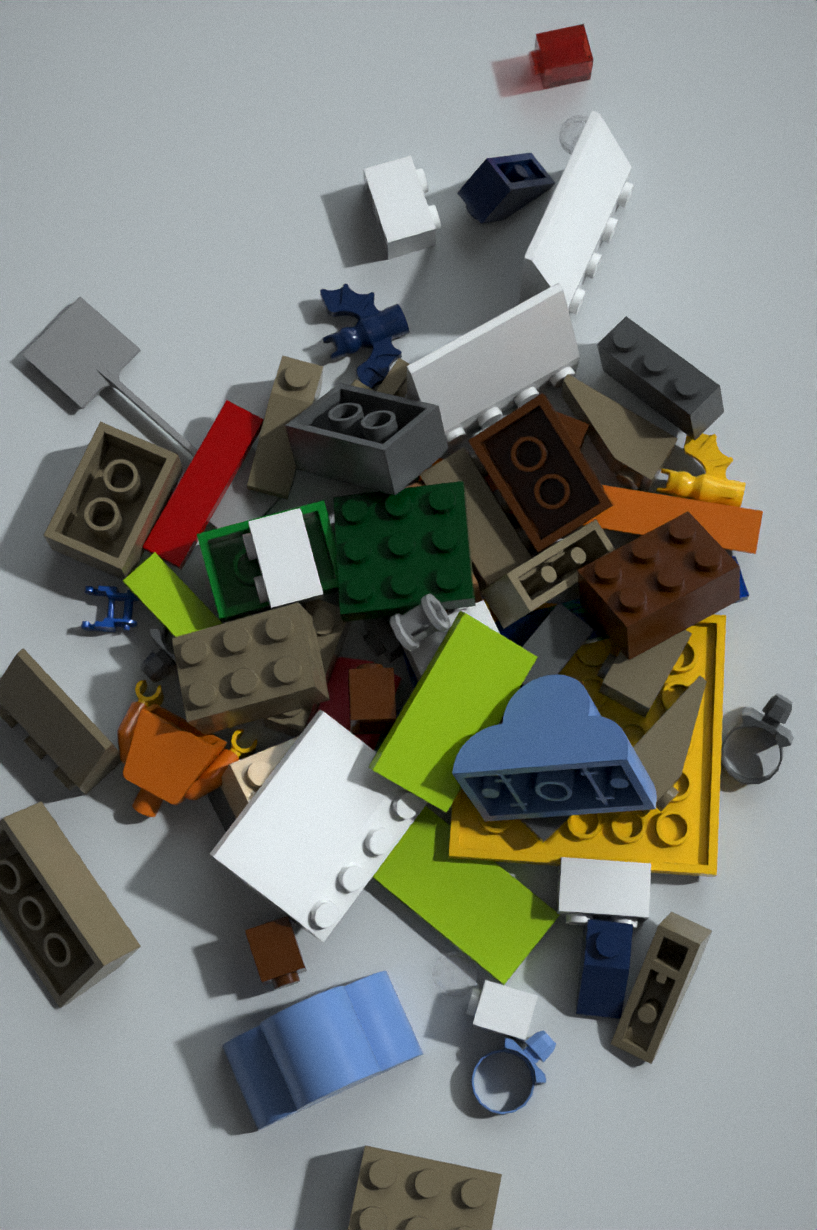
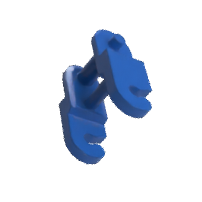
[81,586,139,632]

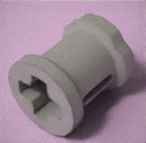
[390,594,451,651]

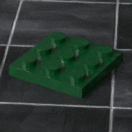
[333,481,476,622]

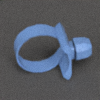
[471,1030,556,1115]

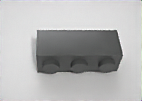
[597,316,724,440]

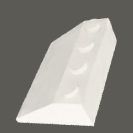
[518,110,634,315]
[407,283,580,448]
[210,710,428,942]

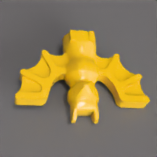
[656,433,746,507]

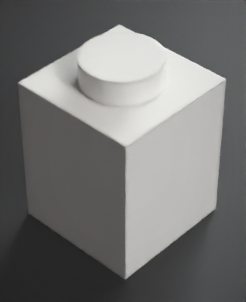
[466,980,538,1042]

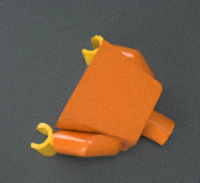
[117,680,257,817]

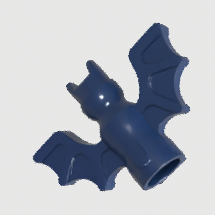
[320,284,409,389]

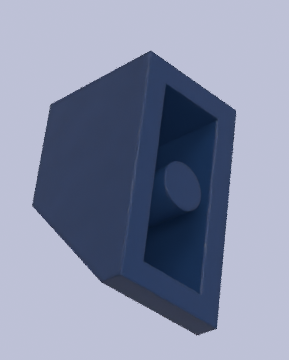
[457,153,555,224]
[576,919,633,1019]

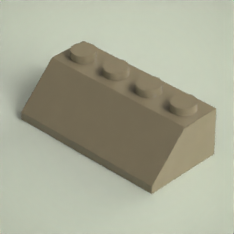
[0,801,141,1008]

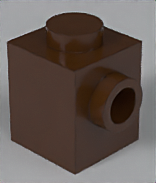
[348,663,396,735]
[245,916,307,990]

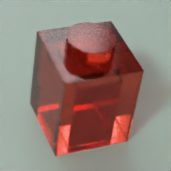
[529,24,594,90]

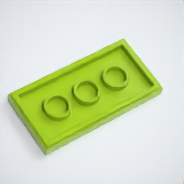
[369,611,538,813]
[372,806,560,985]

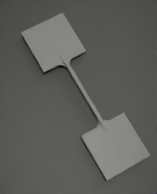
[22,297,294,529]

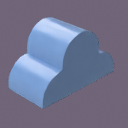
[452,674,657,821]
[222,971,424,1131]

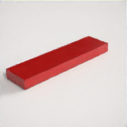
[143,400,264,570]

